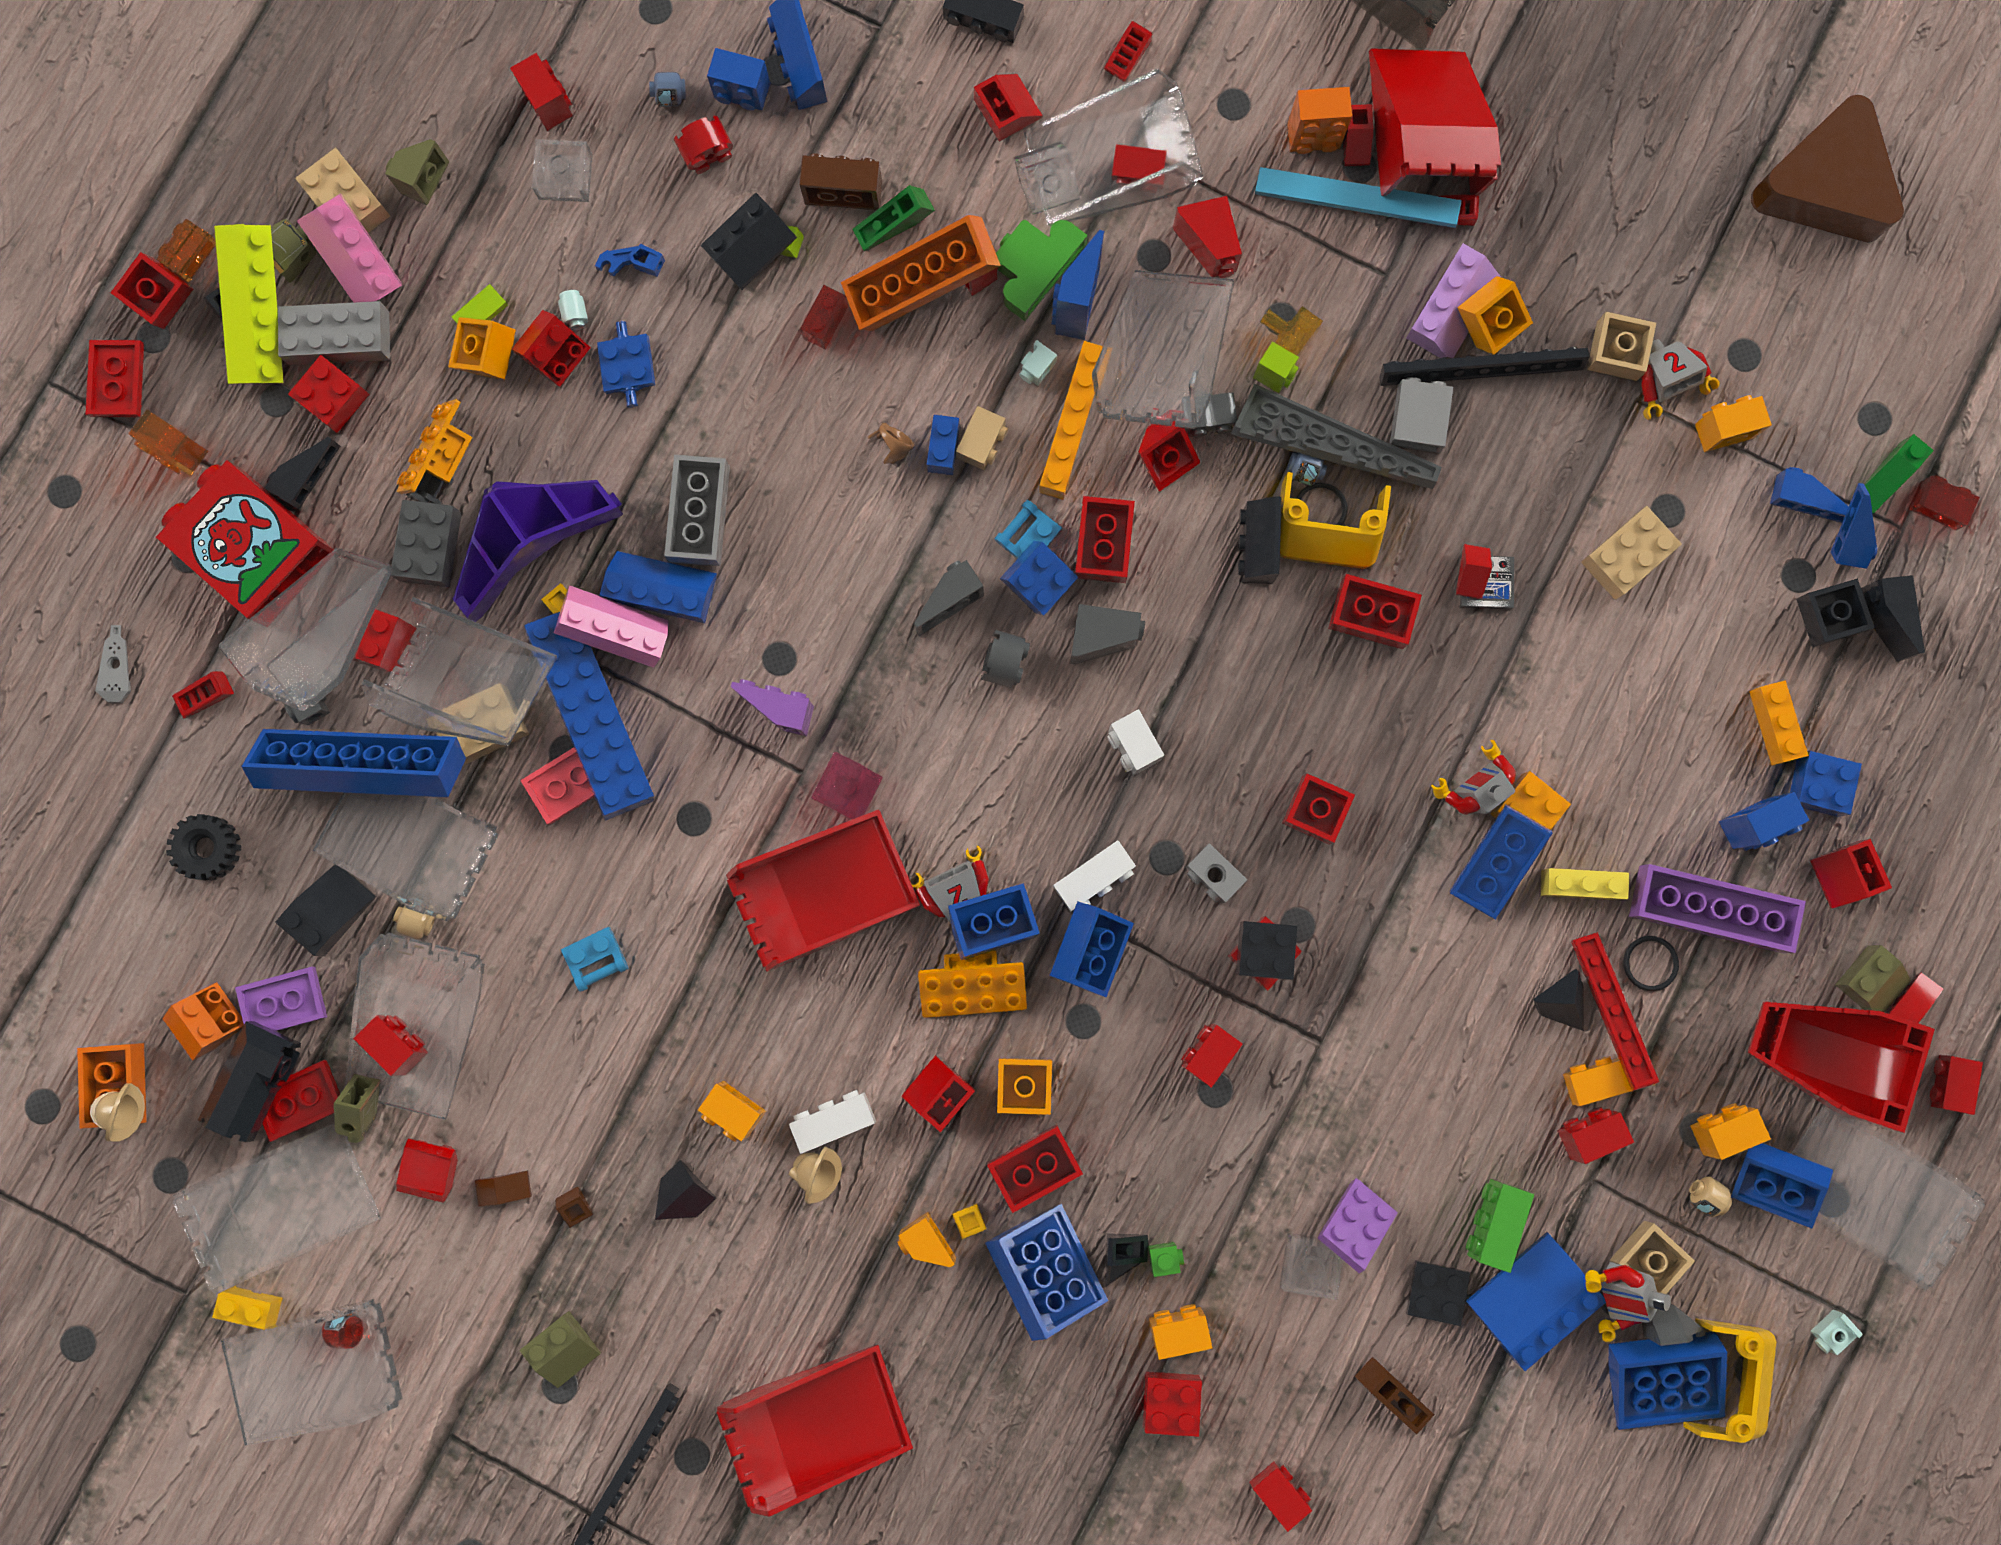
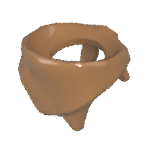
[868,423,914,464]

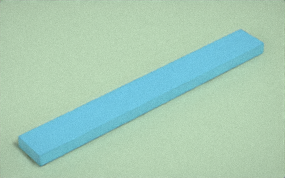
[1255,167,1462,228]

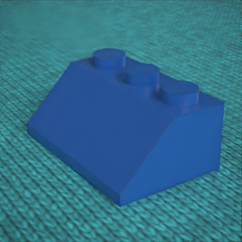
[948,883,1040,960]
[1731,1143,1833,1228]

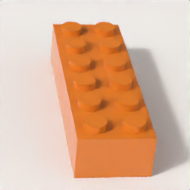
[841,215,1001,331]

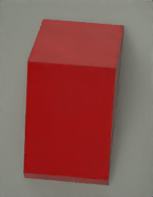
[1456,544,1492,599]

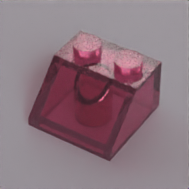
[811,751,883,820]

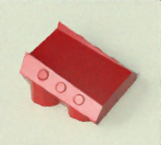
[396,1138,458,1203]

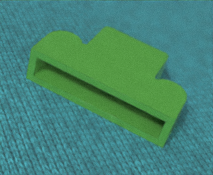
[996,220,1088,321]

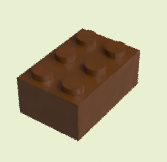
[799,153,882,210]

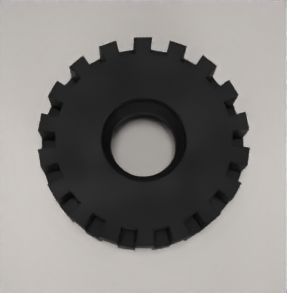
[166,814,241,881]

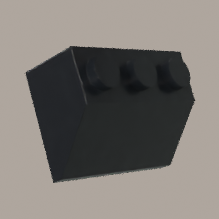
[700,193,797,290]
[1238,496,1281,584]

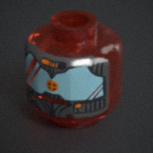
[322,1312,364,1349]

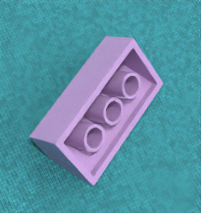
[1406,243,1501,358]

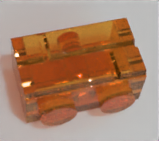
[156,219,216,283]

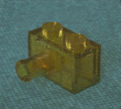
[1260,306,1323,357]

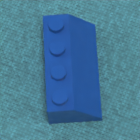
[767,0,827,110]
[600,551,717,623]

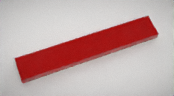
[1571,932,1660,1091]

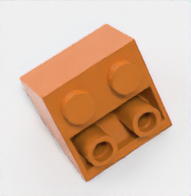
[162,982,244,1061]

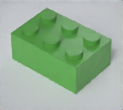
[1466,1179,1534,1273]

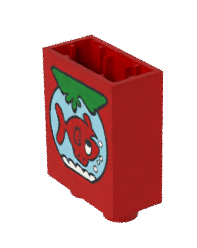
[156,460,335,627]

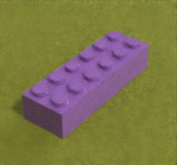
[1629,864,1806,954]

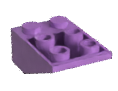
[731,679,814,736]

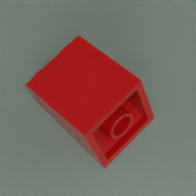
[1173,196,1242,278]
[349,609,417,676]

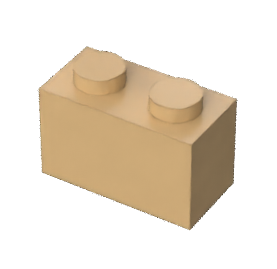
[956,406,1008,470]

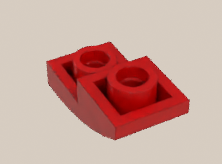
[1888,972,1943,1023]

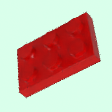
[85,340,144,417]
[262,1060,340,1142]

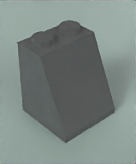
[1070,604,1145,664]

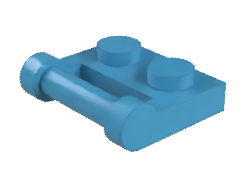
[994,500,1062,559]
[561,927,629,992]

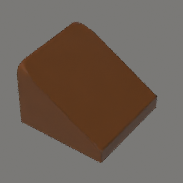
[555,1187,593,1228]

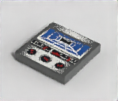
[1460,556,1514,609]

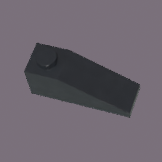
[265,437,341,509]

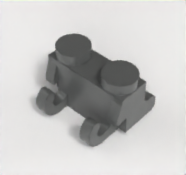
[406,471,454,504]

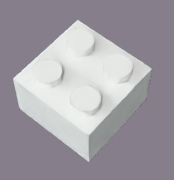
[1107,709,1164,776]

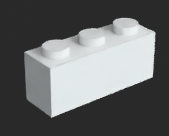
[1053,840,1136,912]
[789,1090,876,1154]

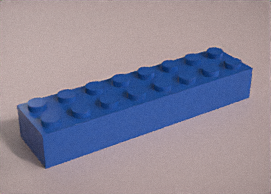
[524,612,654,821]
[241,729,466,797]

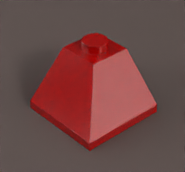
[1138,413,1201,492]

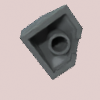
[1642,1304,1706,1346]

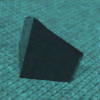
[1533,969,1584,1031]
[655,1160,716,1220]
[1105,1233,1148,1287]

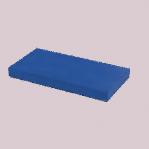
[1450,805,1553,920]

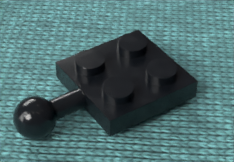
[1406,1260,1472,1326]

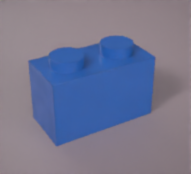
[927,415,960,475]

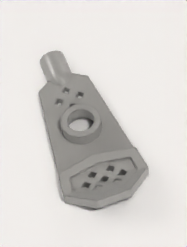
[95,625,131,703]

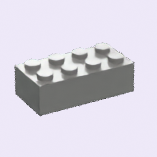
[278,301,390,366]
[664,455,730,566]

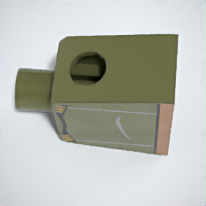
[271,219,316,283]
[334,1074,380,1143]

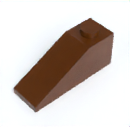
[1355,1356,1435,1434]

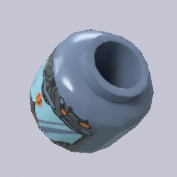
[649,72,686,106]
[1287,452,1327,486]

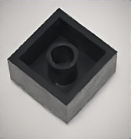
[1796,578,1875,647]
[1236,921,1297,980]

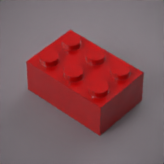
[1075,496,1135,583]
[1328,574,1422,650]
[987,1124,1083,1213]

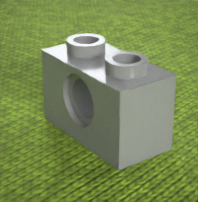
[1186,843,1247,903]

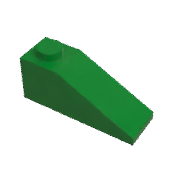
[852,185,935,251]
[1864,434,1934,514]

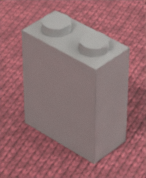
[1390,377,1453,453]

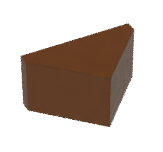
[475,1170,532,1207]

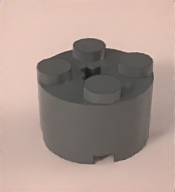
[981,630,1030,688]

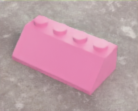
[297,193,402,303]
[554,585,668,668]

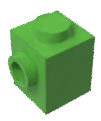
[1148,1242,1184,1277]

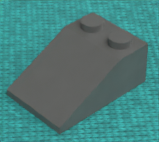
[914,560,984,636]

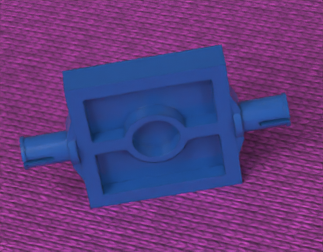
[597,321,656,408]

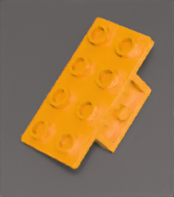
[397,399,472,494]
[918,951,1027,1018]

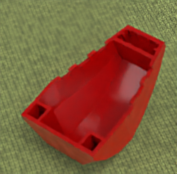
[1747,1002,1935,1133]

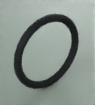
[1296,482,1348,526]
[1623,936,1679,991]

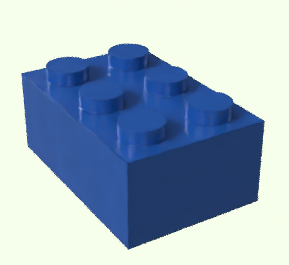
[1718,792,1810,851]
[1050,901,1134,997]

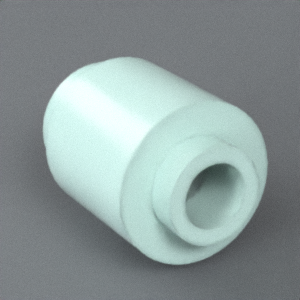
[558,290,588,331]

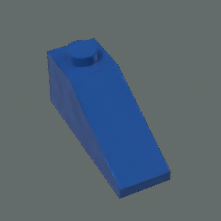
[1770,467,1849,523]
[1831,483,1878,569]

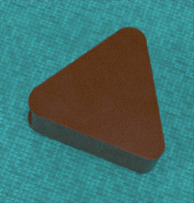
[1751,95,1904,243]

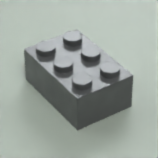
[390,500,462,588]

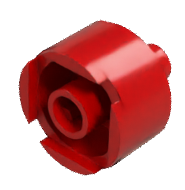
[674,116,733,174]

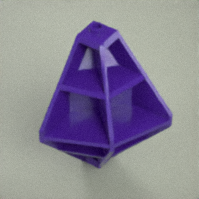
[452,480,623,623]

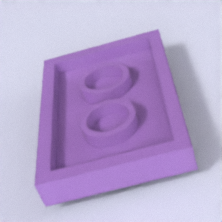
[235,967,327,1031]
[1317,1178,1398,1274]

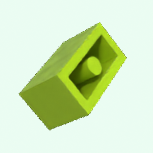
[1253,341,1299,393]

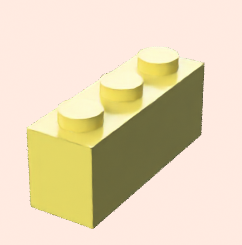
[1541,868,1629,900]

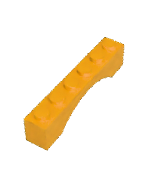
[1039,341,1108,500]

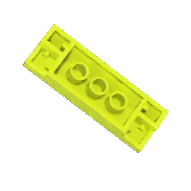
[214,224,284,384]

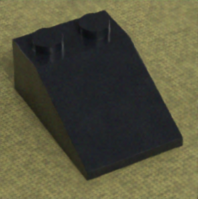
[1861,575,1925,662]
[275,863,377,957]

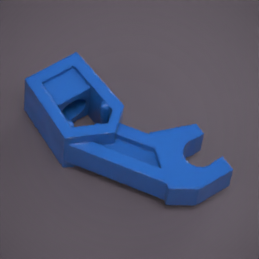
[595,244,665,277]

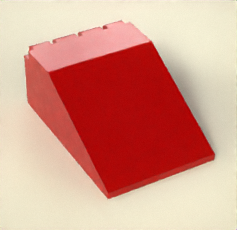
[1369,48,1501,196]
[726,809,920,972]
[716,1345,913,1517]

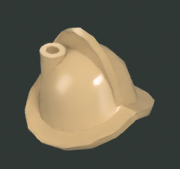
[90,1083,145,1142]
[789,1147,842,1204]

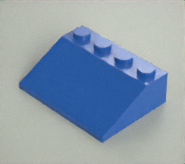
[1051,230,1104,340]
[985,1204,1108,1341]
[1466,1232,1606,1371]
[1608,1332,1727,1430]

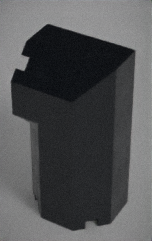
[198,1021,301,1142]

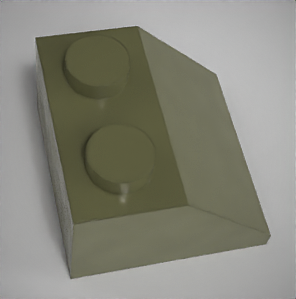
[385,139,449,205]
[1835,945,1911,1012]
[519,1311,601,1388]

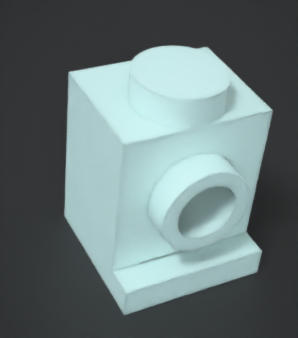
[1019,340,1057,386]
[1811,1309,1863,1355]

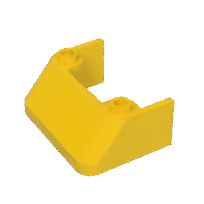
[1280,472,1391,569]
[1683,1318,1776,1443]

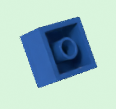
[707,48,770,111]
[1000,541,1078,616]
[1790,751,1862,817]

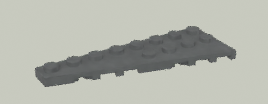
[1231,384,1442,489]

